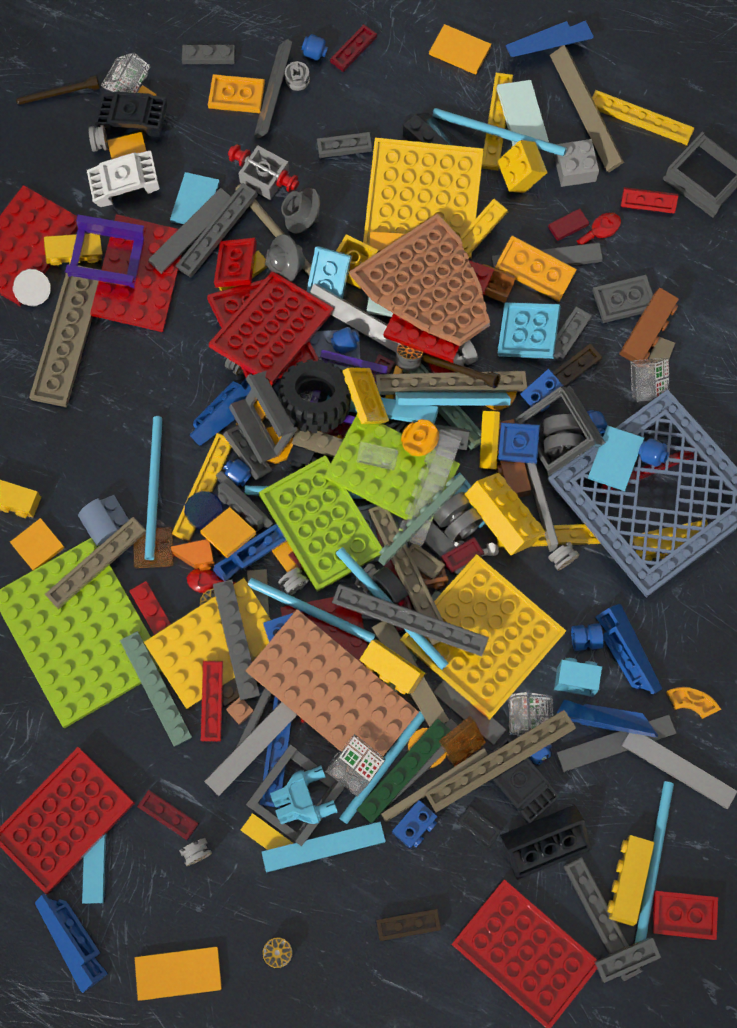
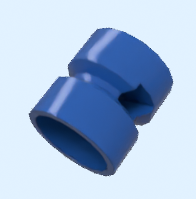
[571,623,603,651]

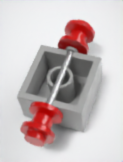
[228,144,299,200]

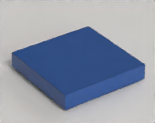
[498,422,540,464]

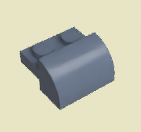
[78,495,129,546]

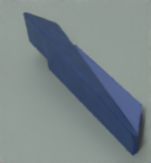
[506,21,593,57]
[190,378,251,445]
[213,524,286,581]
[596,604,662,694]
[557,700,658,738]
[35,894,108,993]

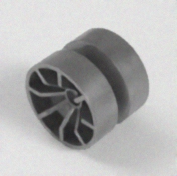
[542,414,584,458]
[433,492,484,543]

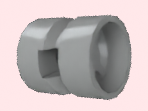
[453,340,478,366]

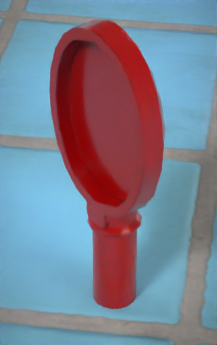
[577,212,621,245]
[187,569,237,593]

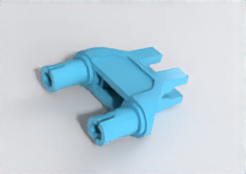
[270,765,338,824]

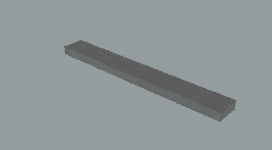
[332,584,489,657]

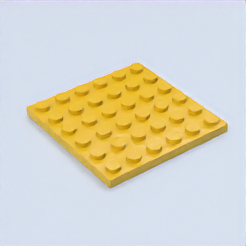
[363,138,483,259]
[400,554,566,720]

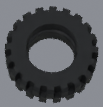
[278,359,351,433]

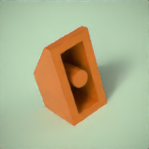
[171,539,215,571]

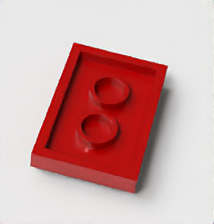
[214,238,257,288]
[653,891,718,940]

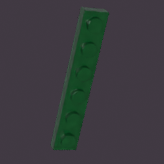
[356,719,453,824]

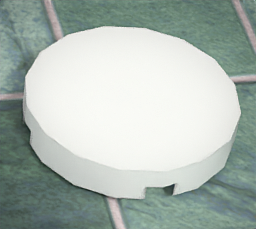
[13,269,50,306]

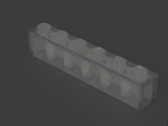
[398,429,462,546]

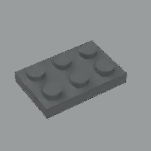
[592,275,653,323]

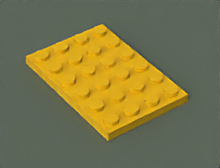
[144,578,271,709]

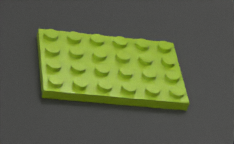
[324,415,460,531]
[259,455,382,592]

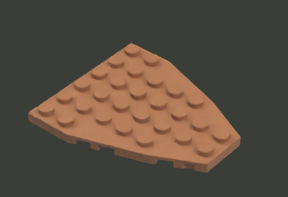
[350,214,490,346]

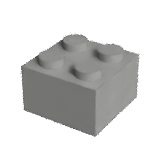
[554,139,599,187]

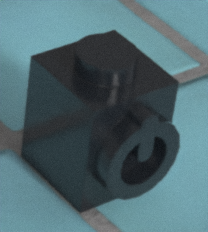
[287,444,318,471]

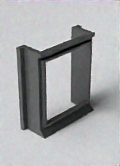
[663,131,737,218]
[229,371,297,464]
[515,386,606,476]
[246,744,345,847]

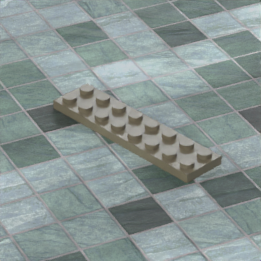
[29,264,98,407]

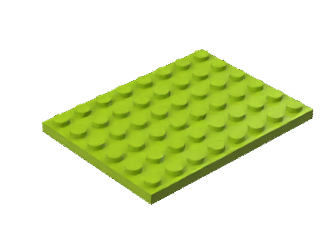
[0,538,162,728]

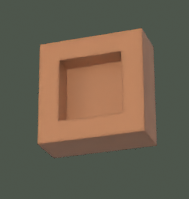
[226,697,254,725]

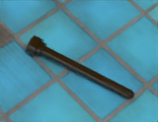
[16,75,100,105]
[421,353,501,388]

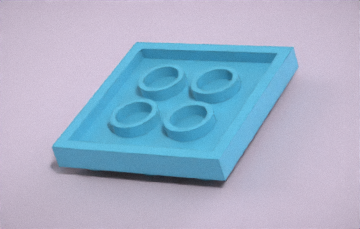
[497,303,560,359]

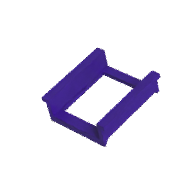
[65,215,144,288]
[310,350,388,424]

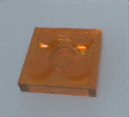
[134,527,174,568]
[439,716,486,767]

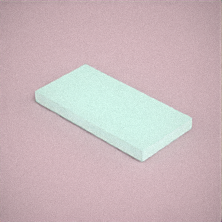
[496,80,549,146]

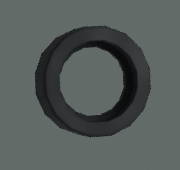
[373,567,408,605]

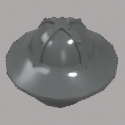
[281,187,320,234]
[265,234,305,282]

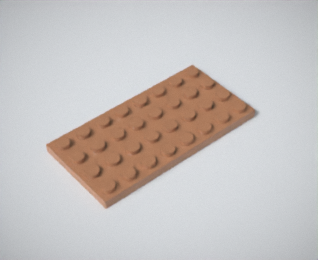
[245,609,419,766]

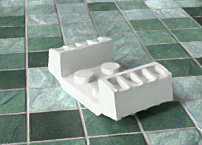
[87,151,159,207]

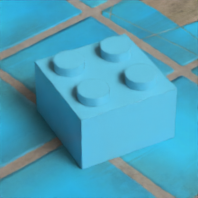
[554,658,602,697]

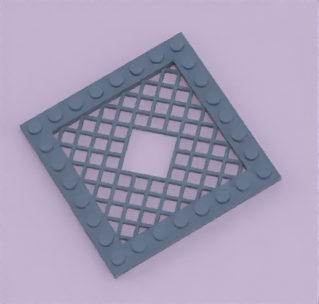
[548,389,737,598]

